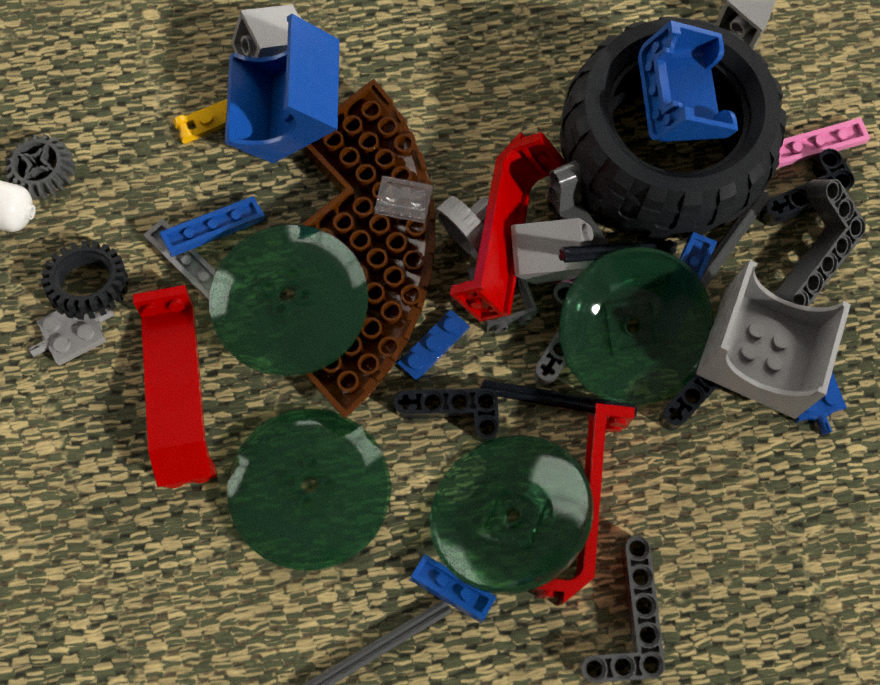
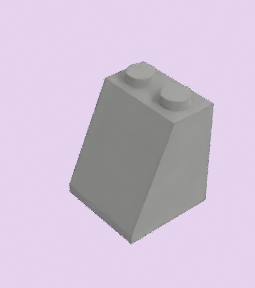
[715,0,776,50]
[231,4,301,57]
[511,218,596,286]

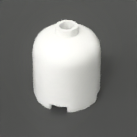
[0,180,36,232]

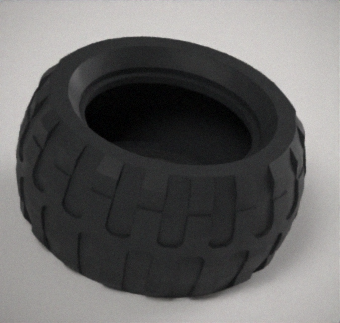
[560,16,786,241]

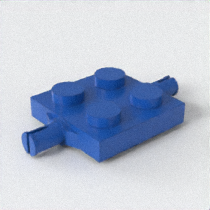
[793,372,847,435]

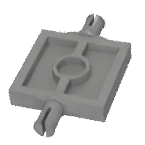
[29,307,115,366]

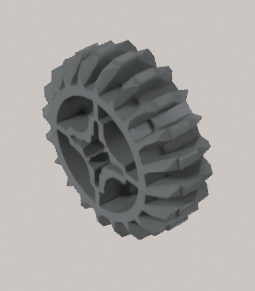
[4,134,75,200]

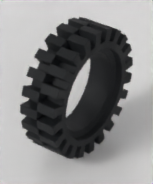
[41,241,129,320]

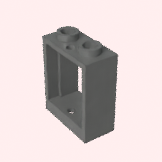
[467,267,537,333]

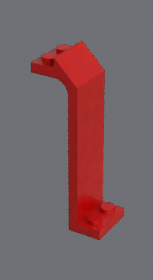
[450,132,567,322]
[133,285,217,488]
[530,403,635,606]

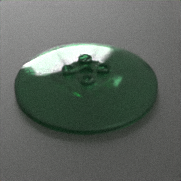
[209,225,368,377]
[559,247,713,405]
[227,409,391,571]
[430,435,594,594]

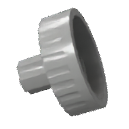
[435,196,488,260]

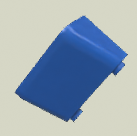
[638,20,738,142]

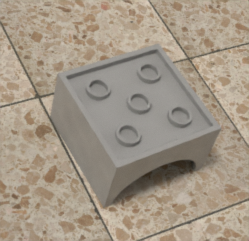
[696,260,851,419]

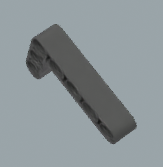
[547,160,633,298]
[775,179,866,306]
[579,536,665,683]

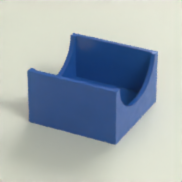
[225,14,340,163]

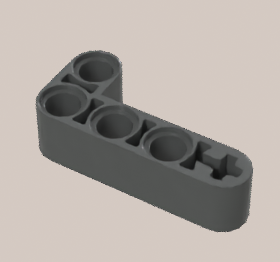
[534,282,599,387]

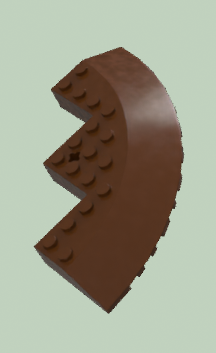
[276,79,436,419]

